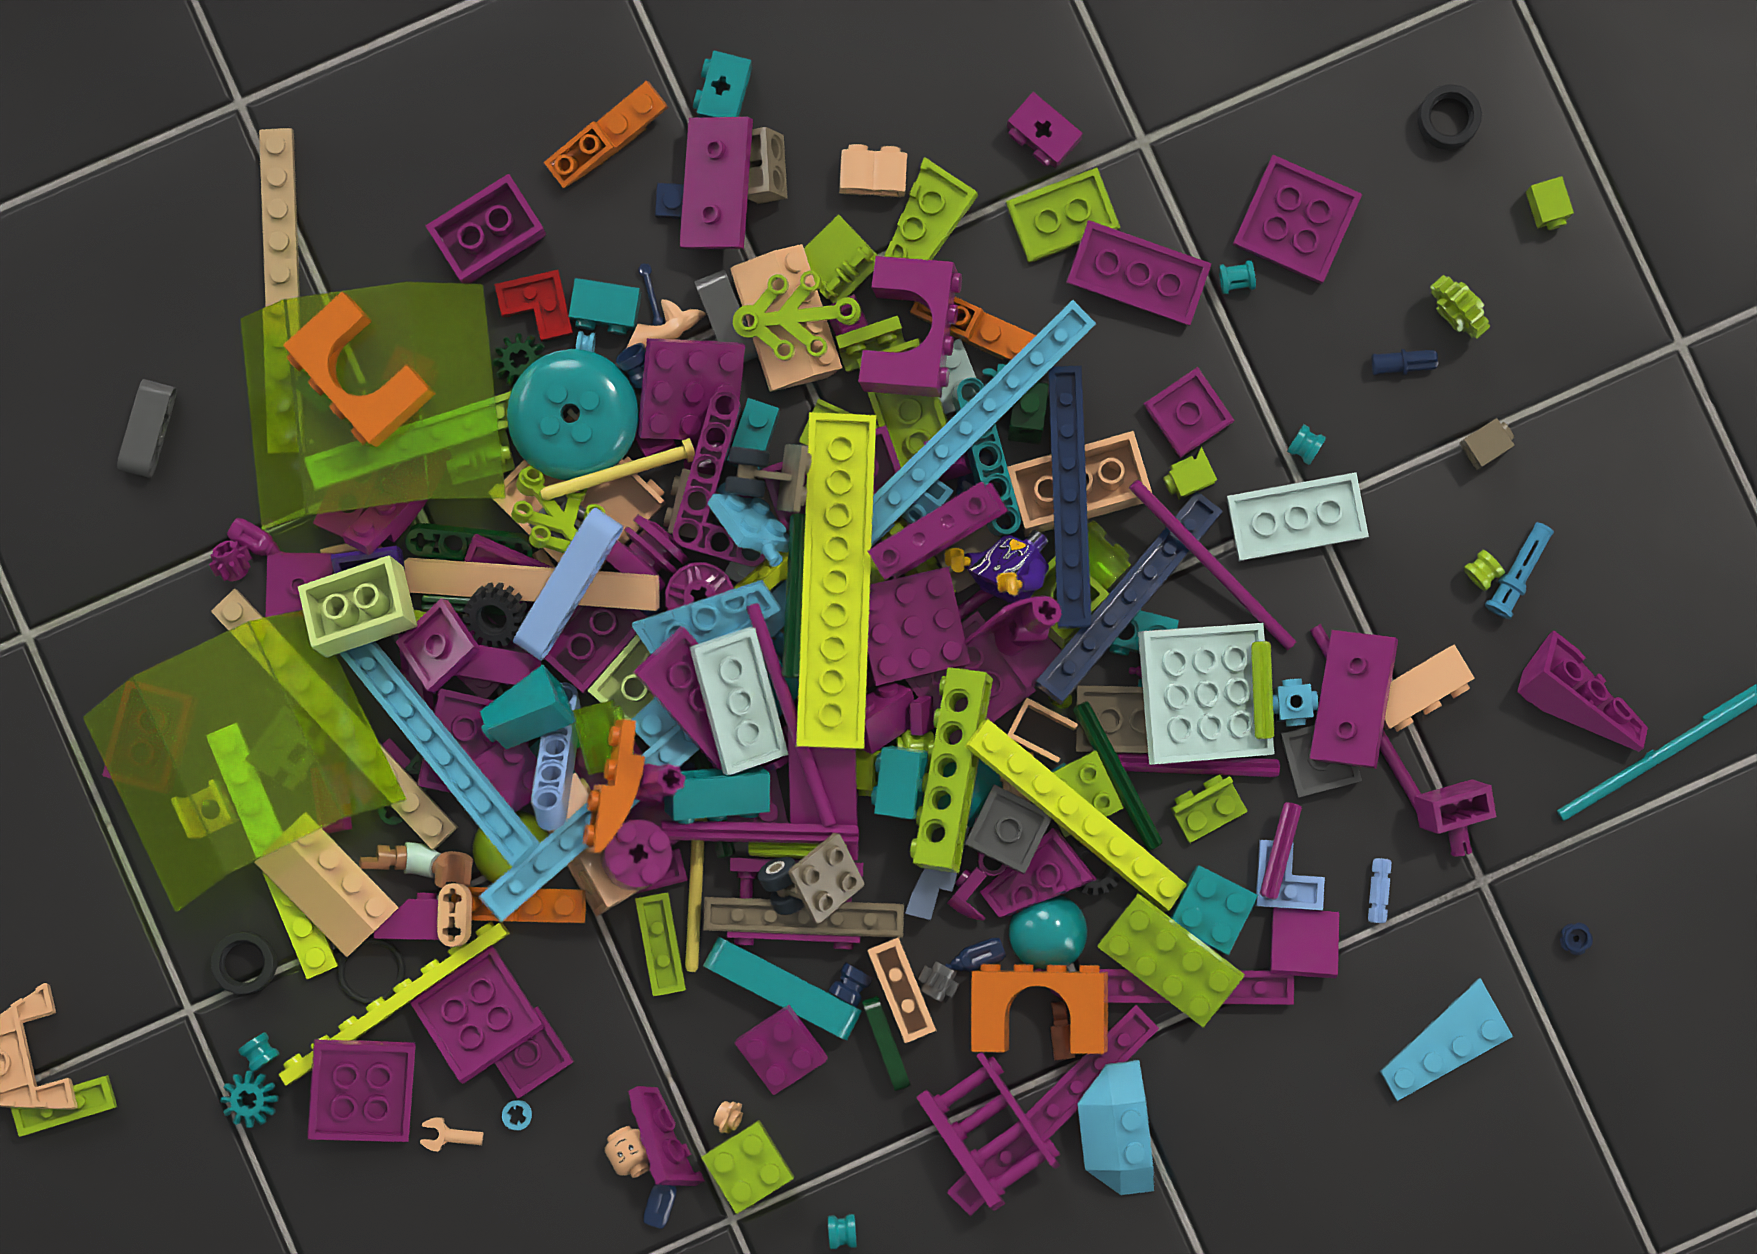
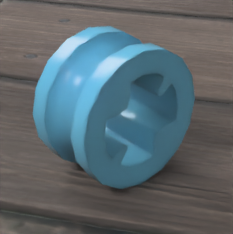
[576,331,596,352]
[502,1100,532,1130]

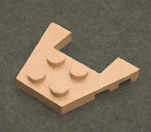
[0,983,78,1110]

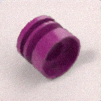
[605,514,689,593]
[665,562,734,610]

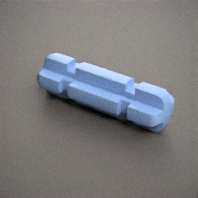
[1368,858,1392,923]

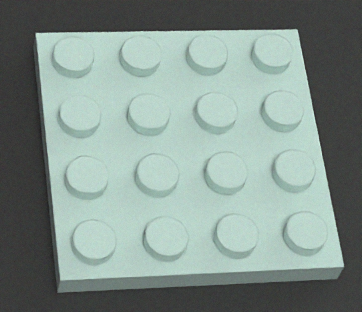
[1138,623,1274,765]

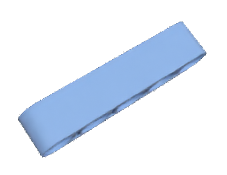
[513,508,624,660]
[532,682,582,830]

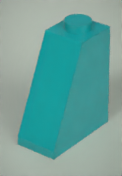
[480,664,576,749]

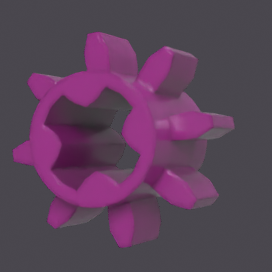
[209,541,252,581]

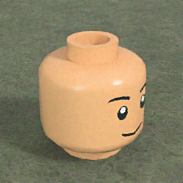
[605,1126,650,1178]

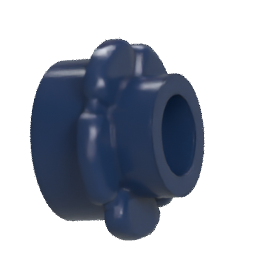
[1560,923,1593,955]

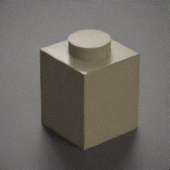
[1459,418,1515,470]

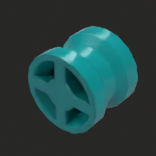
[1287,424,1326,465]
[238,1032,280,1073]
[828,1214,857,1249]

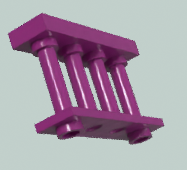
[868,481,1009,580]
[727,858,863,949]
[916,1052,1060,1211]

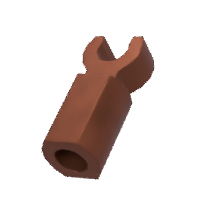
[1050,1001,1075,1060]

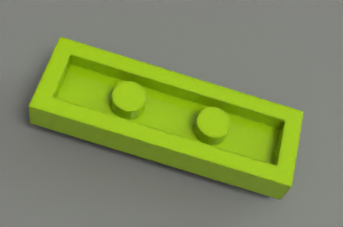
[635,892,686,996]
[11,1075,117,1137]

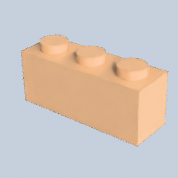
[1383,644,1475,732]
[868,938,936,1043]

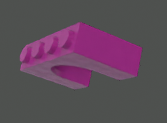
[858,256,962,398]

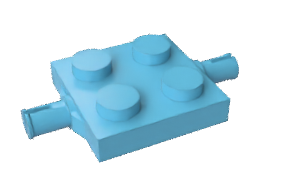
[707,483,789,567]

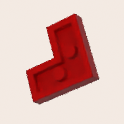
[494,270,574,342]

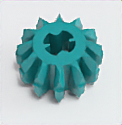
[221,1071,279,1128]

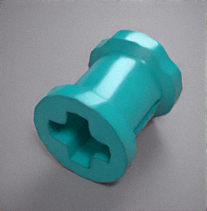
[1218,260,1256,294]

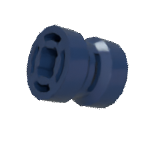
[616,343,646,389]
[829,962,873,1007]

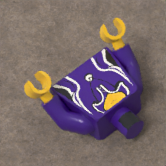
[945,529,1049,604]

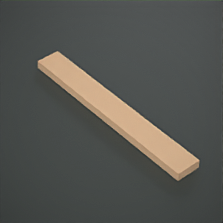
[404,558,659,611]

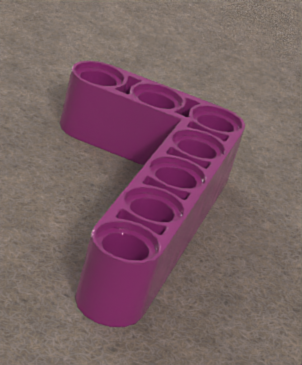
[673,390,766,567]

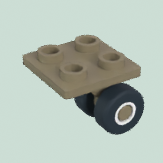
[725,444,811,513]
[758,833,864,923]

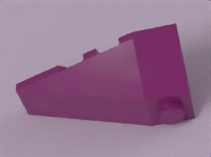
[1517,630,1648,752]

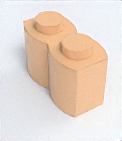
[839,144,907,197]

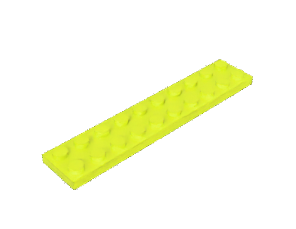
[796,413,876,749]

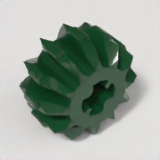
[492,333,545,387]

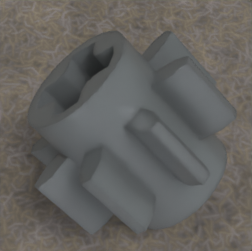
[918,961,959,1002]

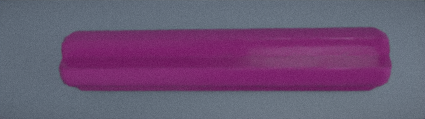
[1260,802,1301,899]

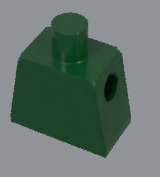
[1007,382,1049,445]

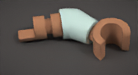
[359,842,473,888]

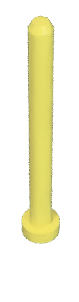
[540,438,695,500]
[685,818,707,972]

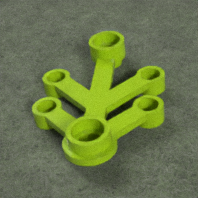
[733,271,861,361]
[511,466,605,553]

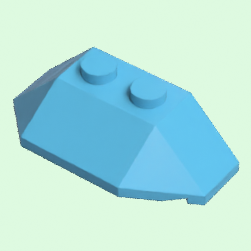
[1077,1060,1154,1195]

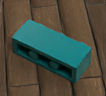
[664,765,770,824]

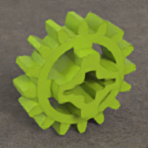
[1430,275,1490,339]

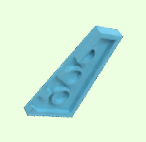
[632,580,780,654]
[1380,978,1513,1101]

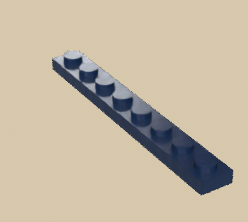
[1048,366,1092,629]
[1035,491,1223,705]

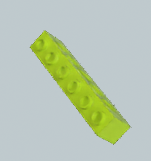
[910,667,993,873]

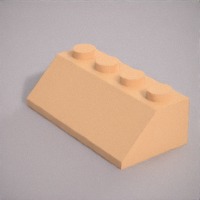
[730,244,842,392]
[531,773,639,917]
[254,812,398,958]

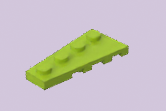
[884,157,978,260]

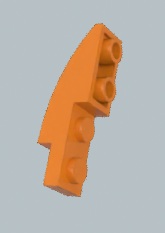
[544,81,669,188]
[910,297,1036,361]
[583,719,645,853]
[451,887,586,923]

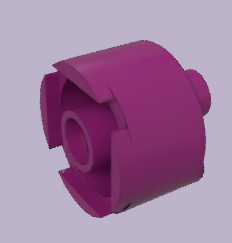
[601,820,672,891]

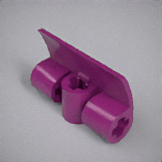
[964,596,1061,656]

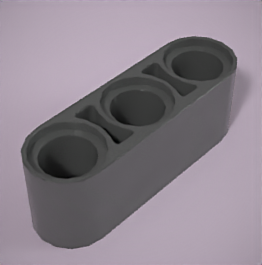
[694,270,758,363]
[117,379,177,478]

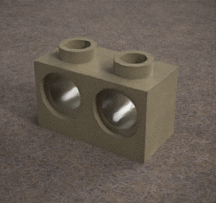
[747,127,788,204]

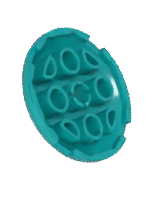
[507,349,639,481]

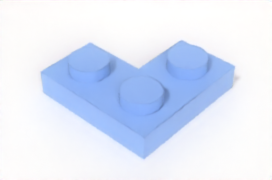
[1256,840,1325,910]

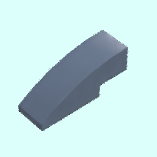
[905,827,969,920]

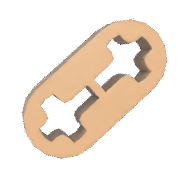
[437,883,472,947]

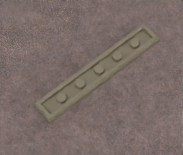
[704,897,904,937]

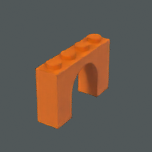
[283,291,436,448]
[971,964,1108,1054]

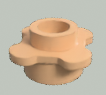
[714,1101,743,1134]

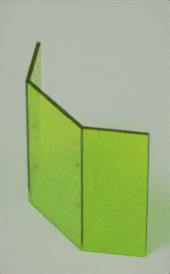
[241,282,506,531]
[83,610,407,912]

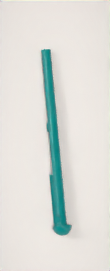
[1557,684,1757,821]

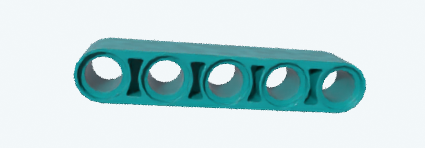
[952,377,1021,537]
[703,936,862,1040]

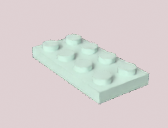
[1226,473,1369,561]
[690,627,788,775]

